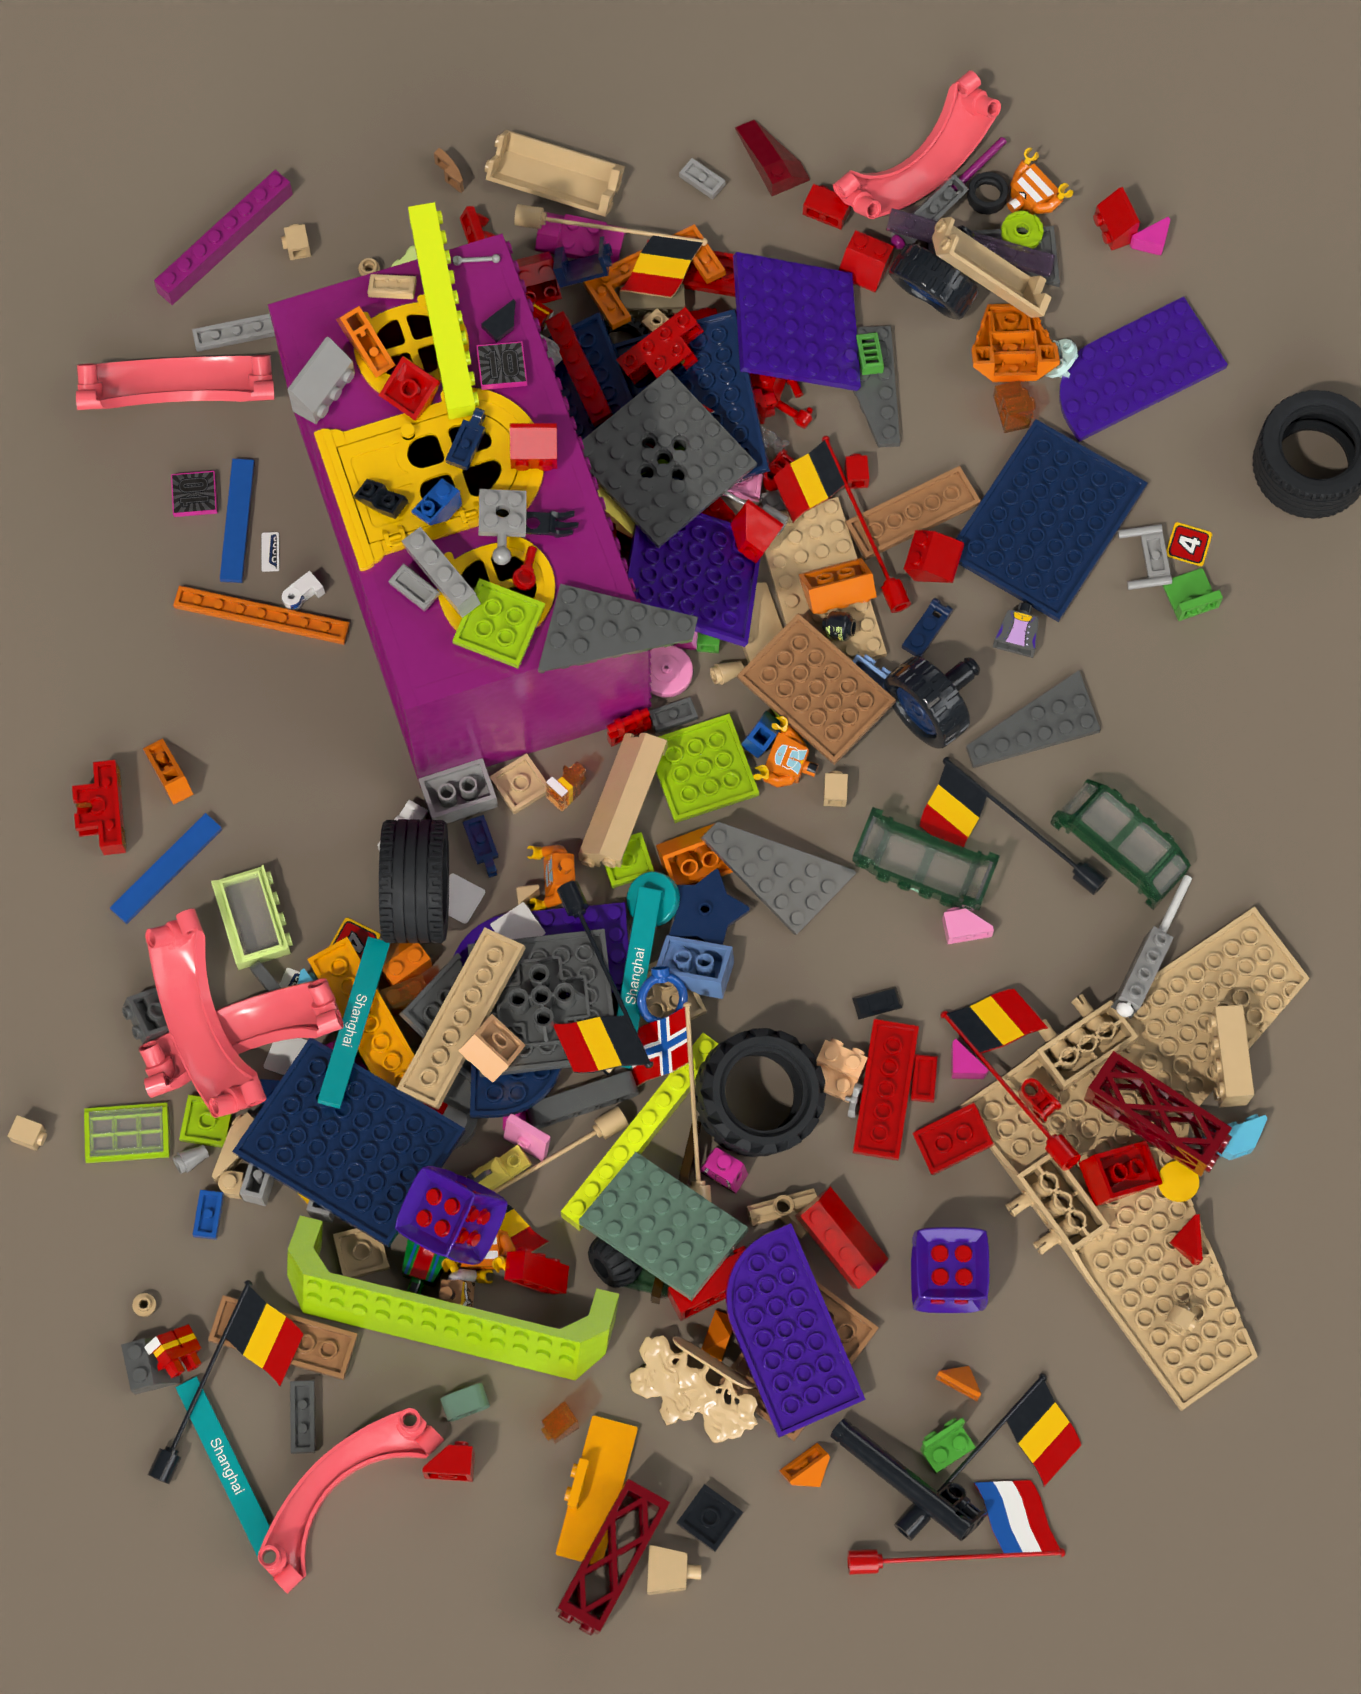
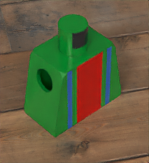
[402,1239,447,1294]

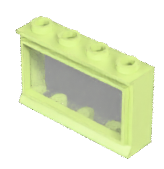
[211,865,293,970]

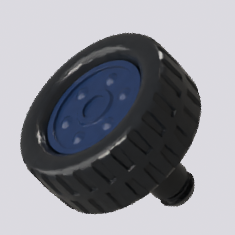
[889,225,979,320]
[884,657,980,749]

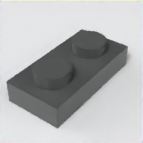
[649,697,698,733]

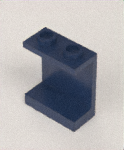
[553,236,613,288]

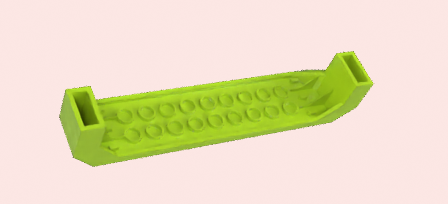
[287,1215,619,1381]

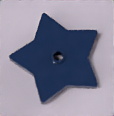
[669,869,750,945]

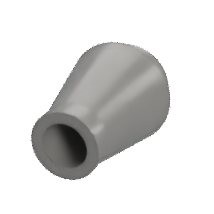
[173,1145,209,1174]

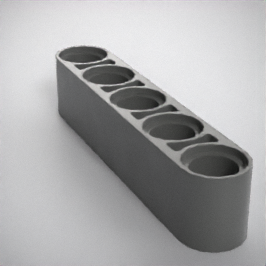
[526,1071,639,1129]

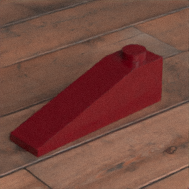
[735,120,810,196]

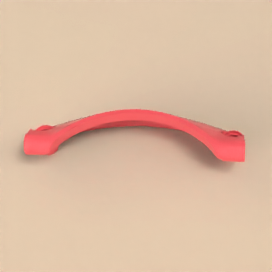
[833,70,1001,219]
[76,355,275,410]
[145,909,267,1118]
[139,978,344,1098]
[258,1408,444,1594]

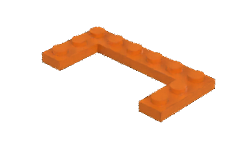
[583,224,726,330]

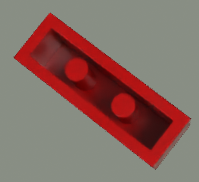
[504,1247,569,1295]

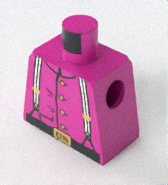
[700,1147,748,1194]

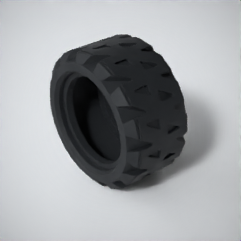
[695,1028,826,1157]

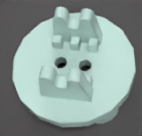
[1046,339,1078,378]

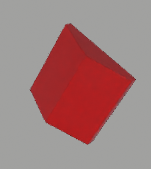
[378,356,440,421]

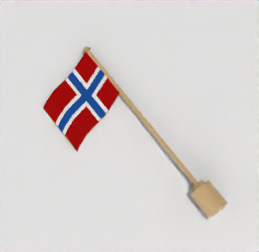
[632,1002,712,1203]

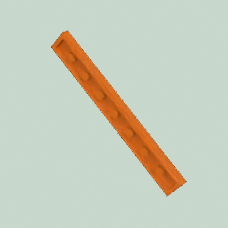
[173,585,350,645]

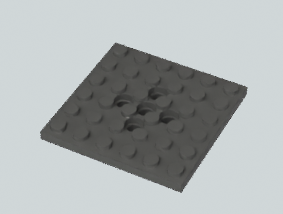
[582,369,757,548]
[468,929,614,1077]

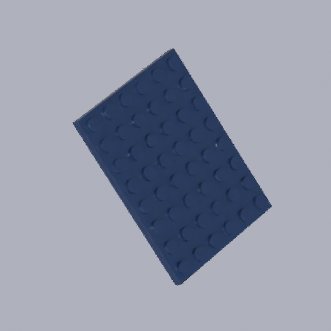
[613,309,770,480]
[956,419,1148,622]
[232,1038,466,1248]

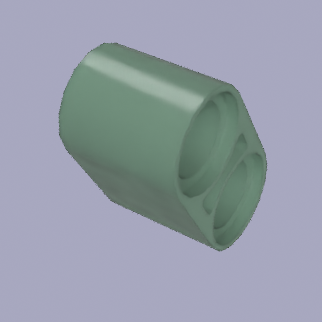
[440,1383,490,1422]

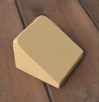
[516,884,540,905]

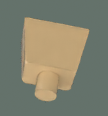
[647,1545,701,1595]

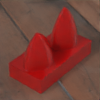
[460,206,496,244]

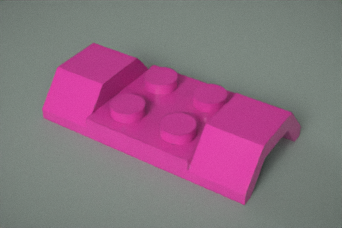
[535,212,627,264]

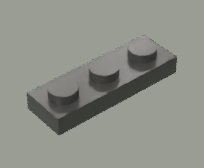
[290,1380,315,1454]

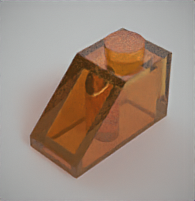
[541,1401,579,1444]

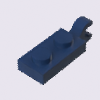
[445,408,486,471]
[463,815,499,878]

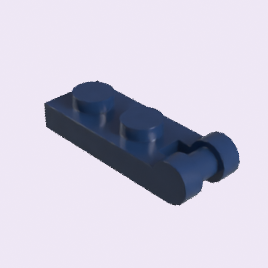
[901,598,954,657]

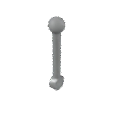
[453,254,501,266]

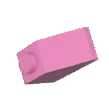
[942,907,994,945]

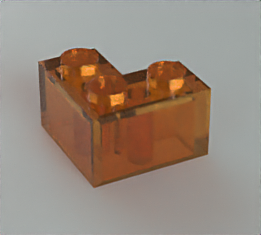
[993,380,1036,433]
[379,974,426,1017]

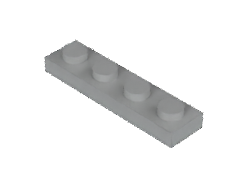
[192,314,275,352]

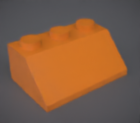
[799,558,877,614]
[656,823,733,885]

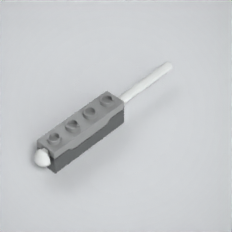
[1111,875,1192,1018]

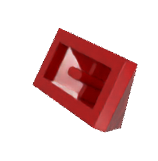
[1169,1214,1203,1265]

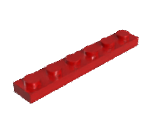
[545,311,613,427]

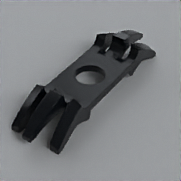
[496,509,579,538]

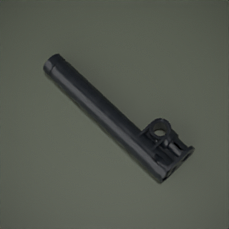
[830,1418,987,1541]

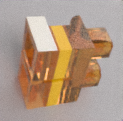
[546,761,586,812]

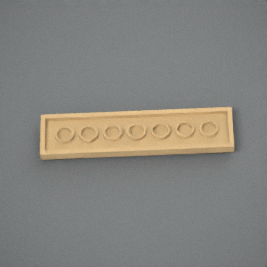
[397,927,526,1110]

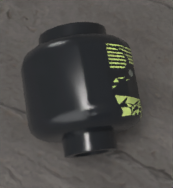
[822,611,856,641]

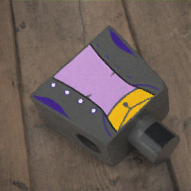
[993,602,1038,658]

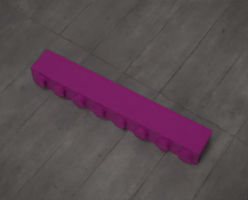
[154,169,293,305]

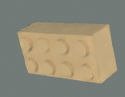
[1205,1005,1254,1108]

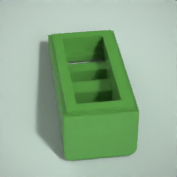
[856,332,884,375]

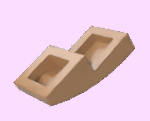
[434,147,464,193]

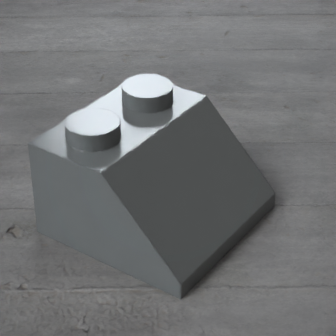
[121,1338,181,1395]

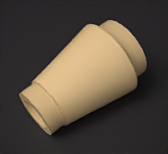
[710,661,744,685]

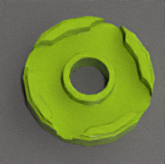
[1001,211,1044,252]

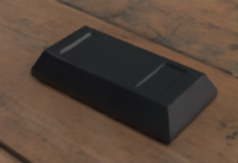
[852,987,902,1020]

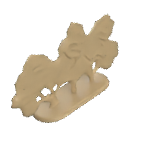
[630,1335,758,1443]

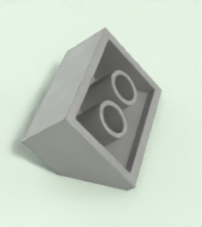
[287,337,355,424]
[419,758,498,823]

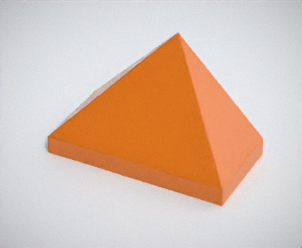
[701,1310,733,1362]
[935,1366,981,1401]
[779,1443,830,1487]

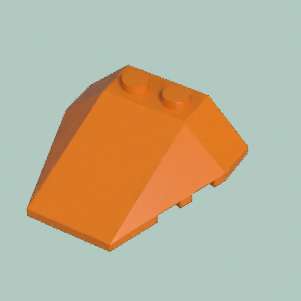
[971,304,1060,382]

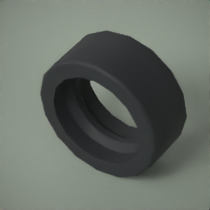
[967,172,1008,215]

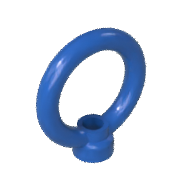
[637,966,688,1023]

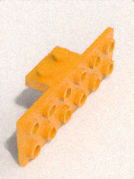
[556,1416,638,1565]

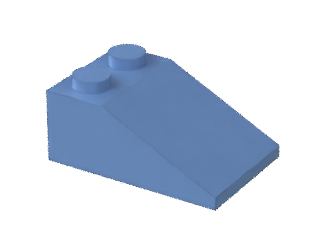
[656,935,734,999]

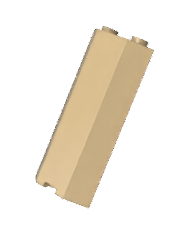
[485,130,625,217]
[932,217,1052,318]
[578,733,667,868]

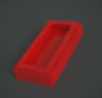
[911,1054,938,1103]

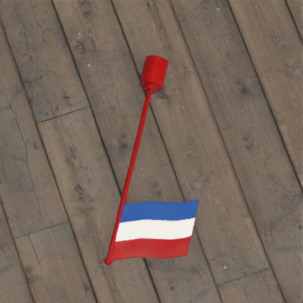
[847,1480,1066,1575]

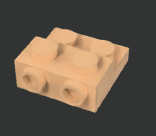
[816,1038,868,1103]

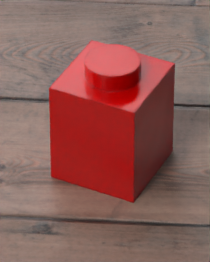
[845,454,869,489]

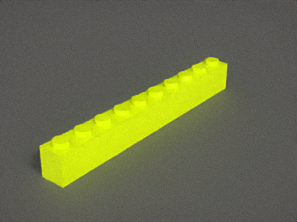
[408,202,479,420]
[561,1033,718,1231]

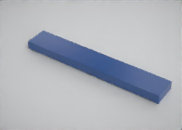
[220,459,255,583]
[110,813,222,925]

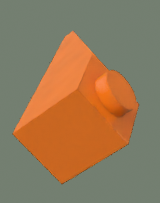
[336,306,396,378]
[143,738,194,805]

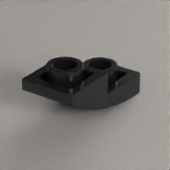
[354,479,408,519]

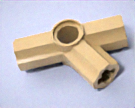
[746,1188,817,1239]

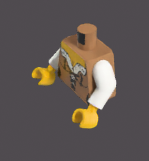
[439,1269,493,1308]

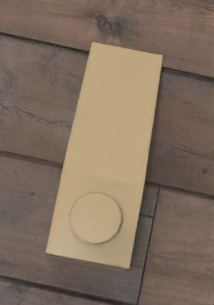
[212,1112,254,1184]

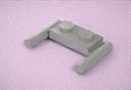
[1118,524,1172,590]

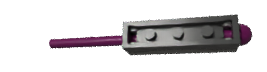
[890,137,1007,249]

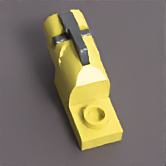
[466,1145,532,1190]

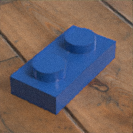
[193,1190,224,1240]

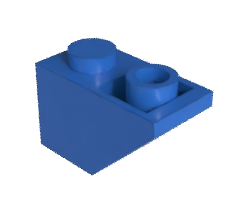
[412,479,462,525]
[741,711,780,758]

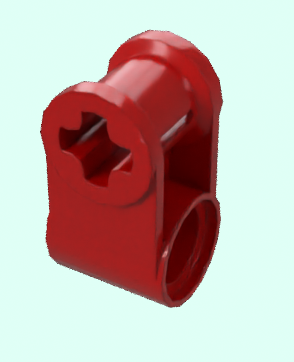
[763,449,795,491]
[1018,1078,1062,1123]

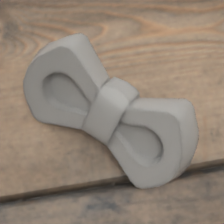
[845,1083,863,1118]

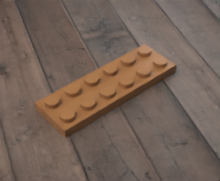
[845,466,981,560]
[208,1295,358,1380]

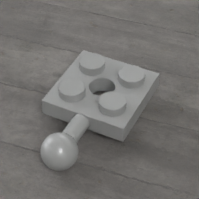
[478,489,526,565]

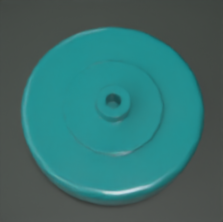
[627,871,680,926]

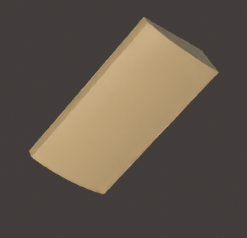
[742,582,783,664]

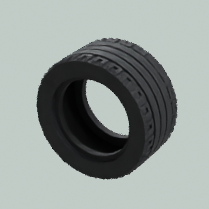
[1252,390,1361,519]
[379,819,449,943]

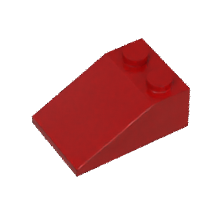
[1078,1140,1163,1206]

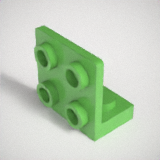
[1162,568,1223,622]
[920,1417,976,1474]

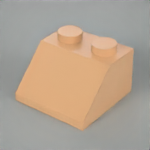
[459,1014,526,1082]

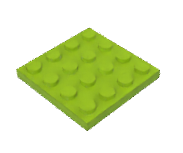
[656,713,759,823]

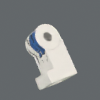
[282,571,325,611]

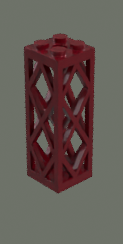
[1084,1051,1232,1176]
[555,1479,670,1636]

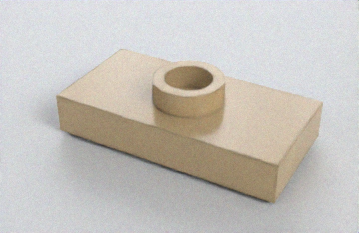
[368,274,417,299]

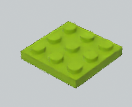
[452,578,545,669]

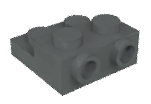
[122,987,169,1044]

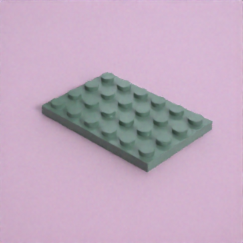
[579,1152,748,1301]

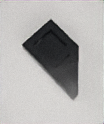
[481,299,516,343]

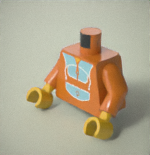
[753,716,819,788]
[527,845,575,911]

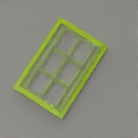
[84,1103,170,1163]

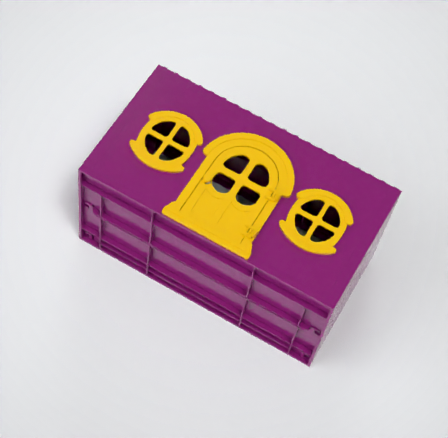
[268,234,652,788]

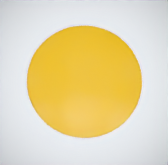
[1158,1161,1199,1202]

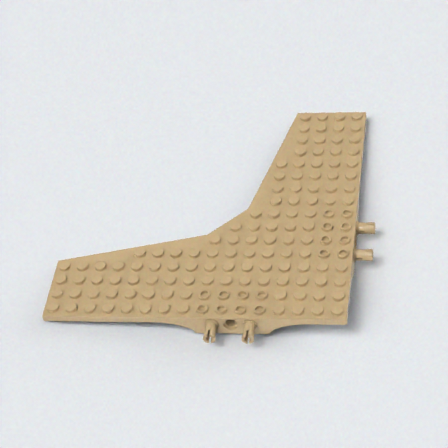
[960,906,1310,1411]

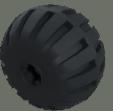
[588,1237,643,1288]

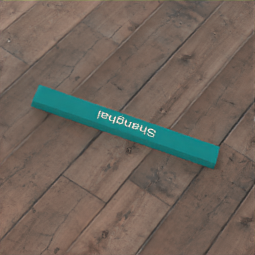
[616,887,662,1069]
[317,937,390,1109]
[175,1376,271,1557]

